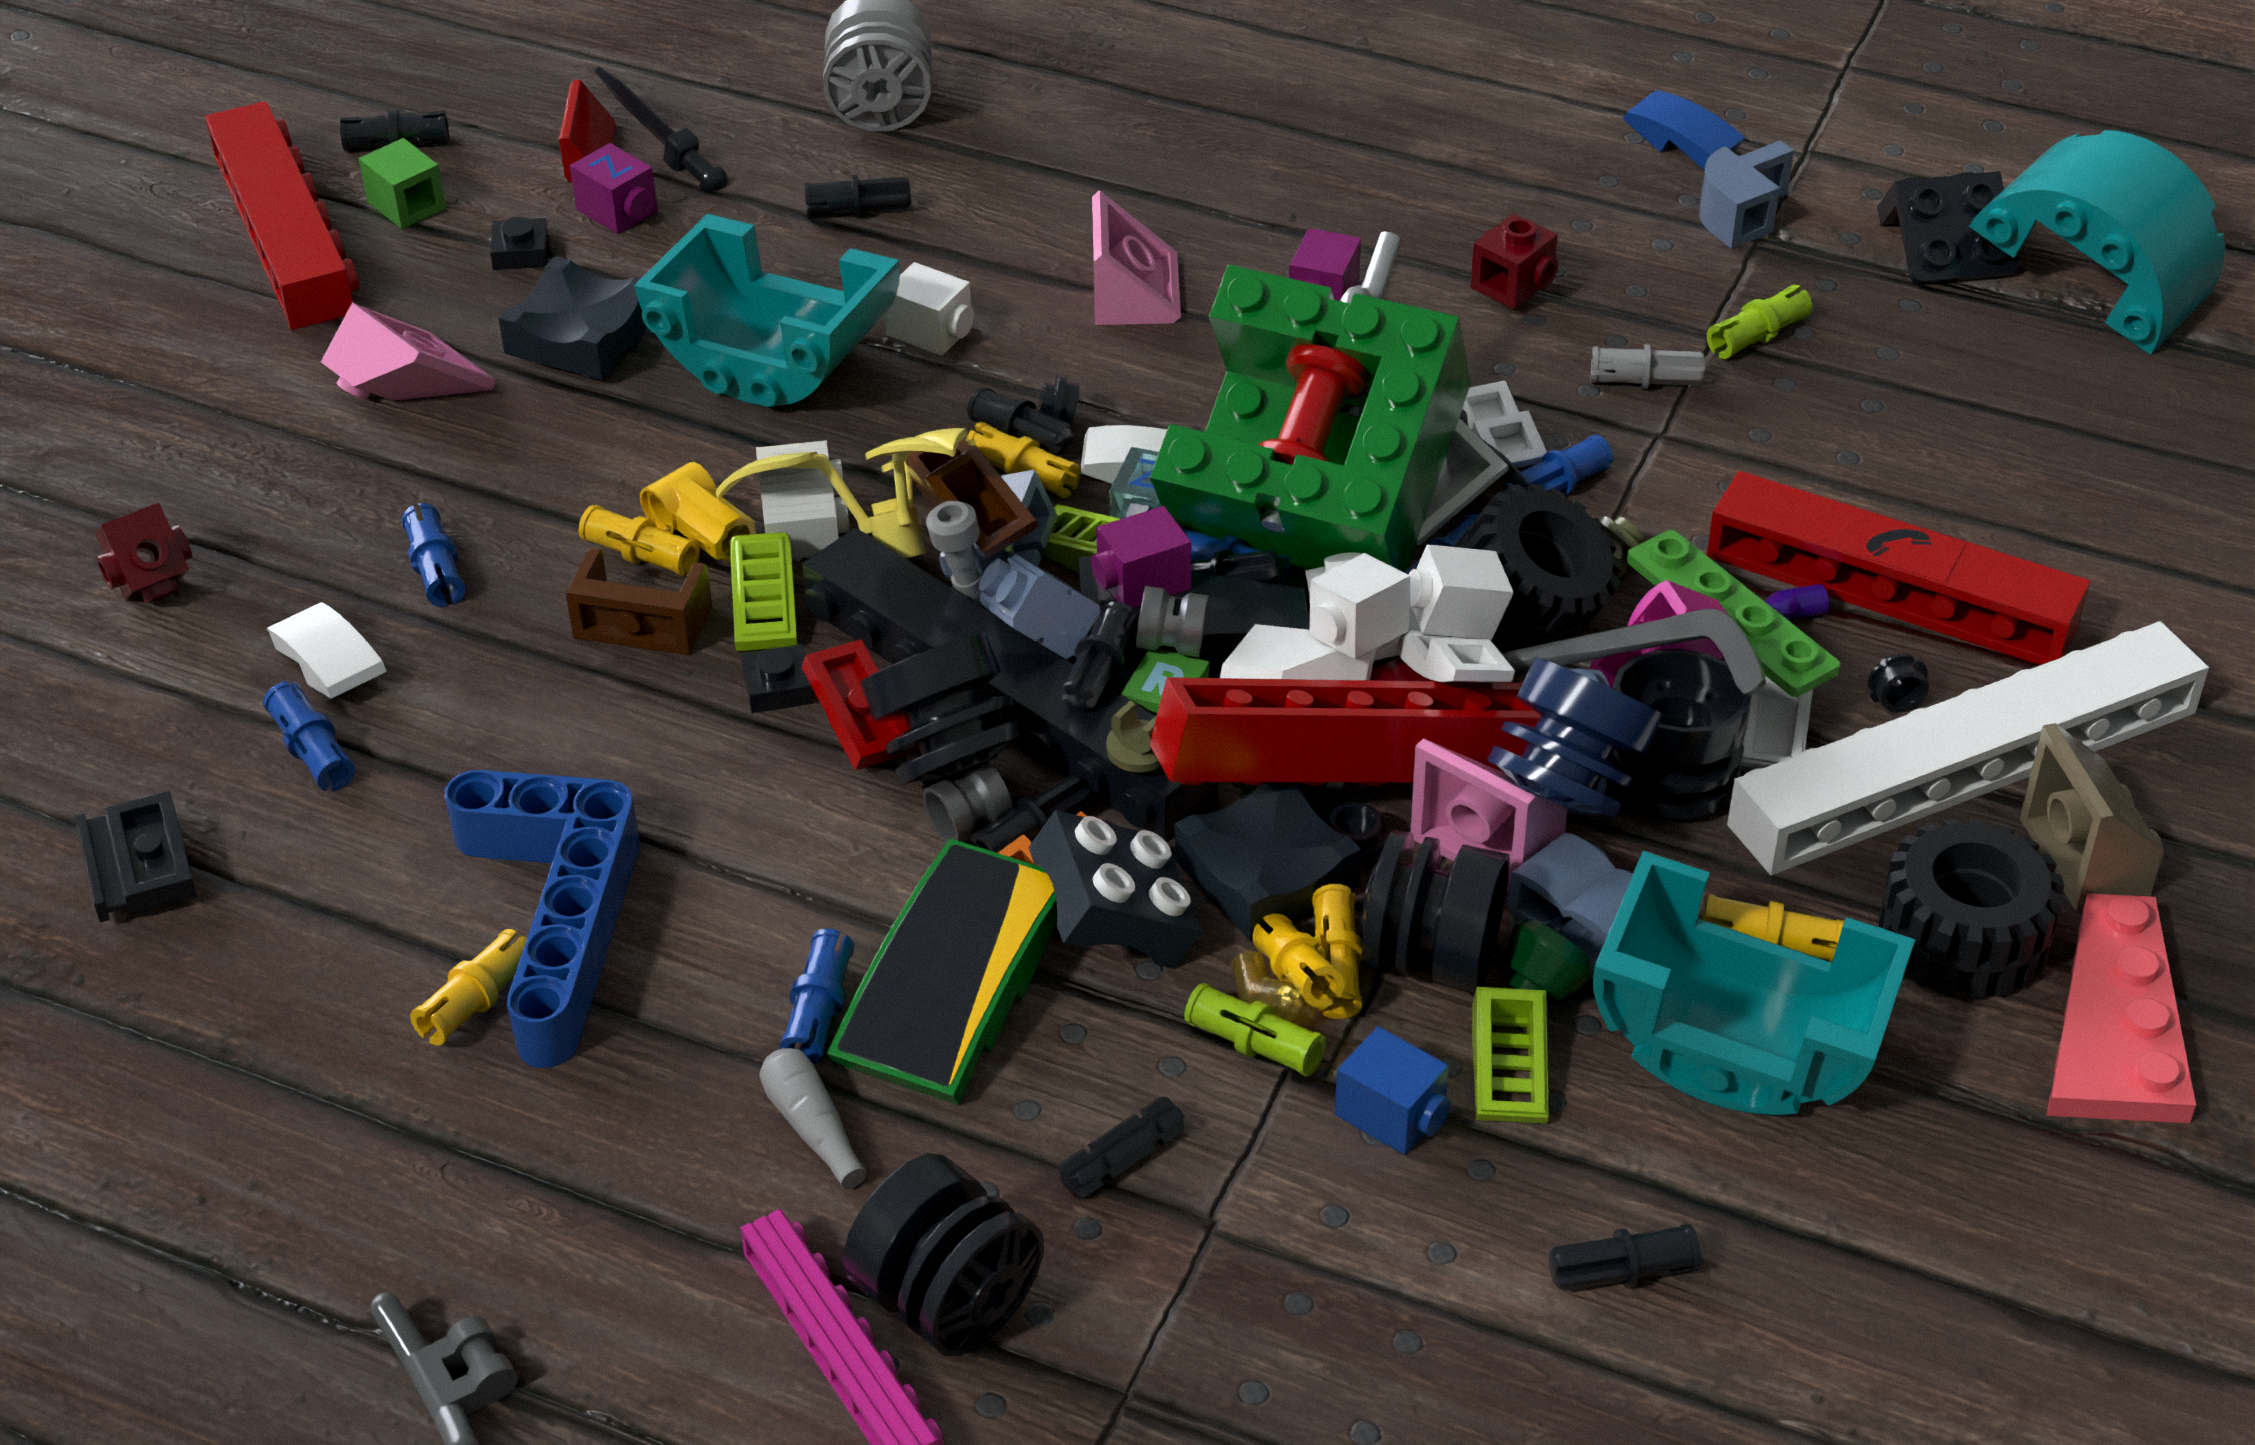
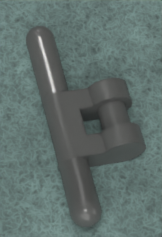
[370,1292,518,1445]

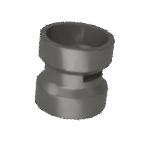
[1136,586,1208,657]
[923,761,1013,844]

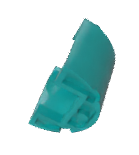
[1969,130,2225,355]
[634,214,900,407]
[1593,851,1915,1115]

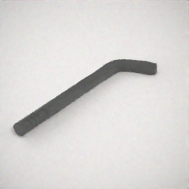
[1501,609,1766,697]

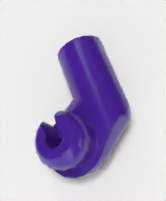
[1764,584,1829,621]

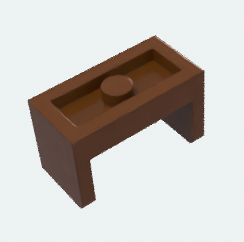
[565,547,712,656]

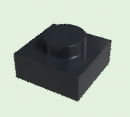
[490,217,549,270]
[741,644,813,714]

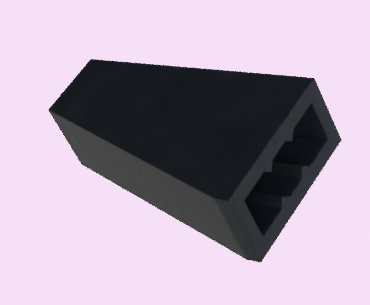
[1079,556,1310,685]

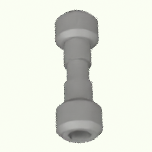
[926,501,995,615]

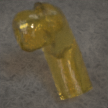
[1231,951,1315,1027]

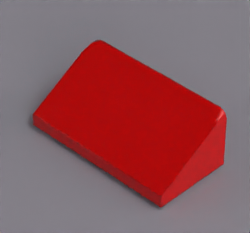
[559,80,616,182]

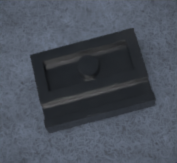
[75,791,197,923]

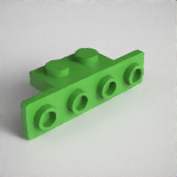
[1627,530,1840,697]

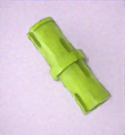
[1707,284,1812,359]
[1184,983,1326,1076]

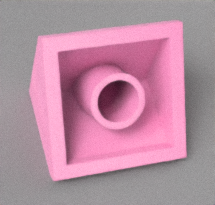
[1092,190,1181,325]

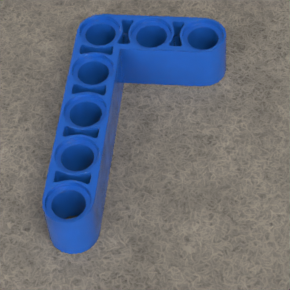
[444,770,640,1068]

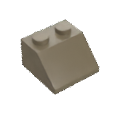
[2020,723,2164,912]

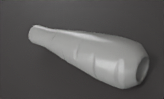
[759,1048,867,1189]

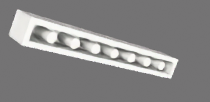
[1727,621,2209,876]

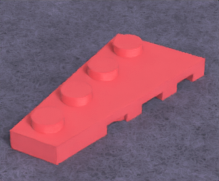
[2046,893,2196,1123]

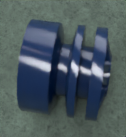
[1487,657,1663,819]

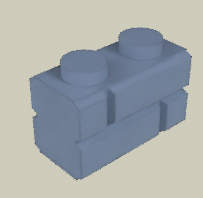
[979,551,1100,659]

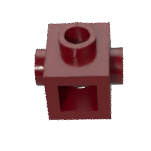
[1470,213,1558,309]
[95,502,192,603]

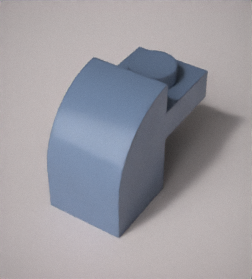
[1699,140,1794,249]

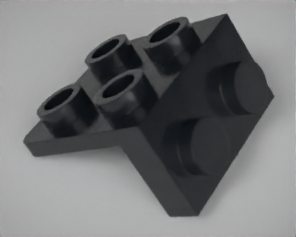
[1877,171,2019,285]

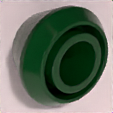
[1504,918,1594,1003]

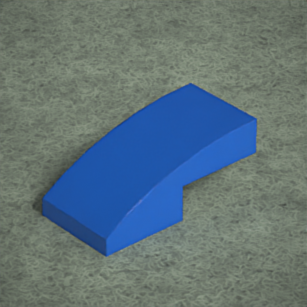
[1623,90,1745,171]

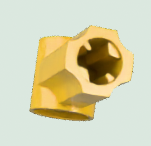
[640,462,756,564]

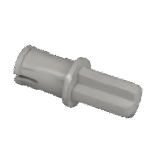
[1590,344,1705,389]

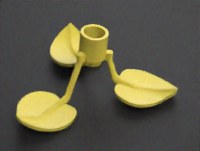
[716,428,976,558]

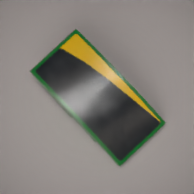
[827,838,1058,1105]

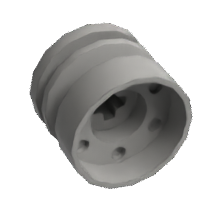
[823,0,932,132]

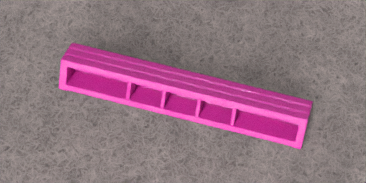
[740,1209,944,1445]

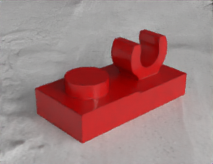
[801,639,913,771]

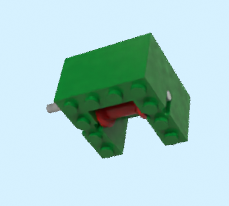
[1150,232,1471,572]

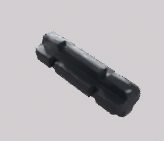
[1059,1096,1184,1199]

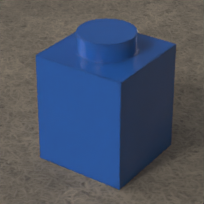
[1335,1026,1451,1155]

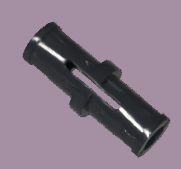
[340,110,449,151]

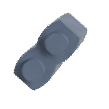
[1506,833,1633,967]

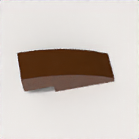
[905,424,1039,560]

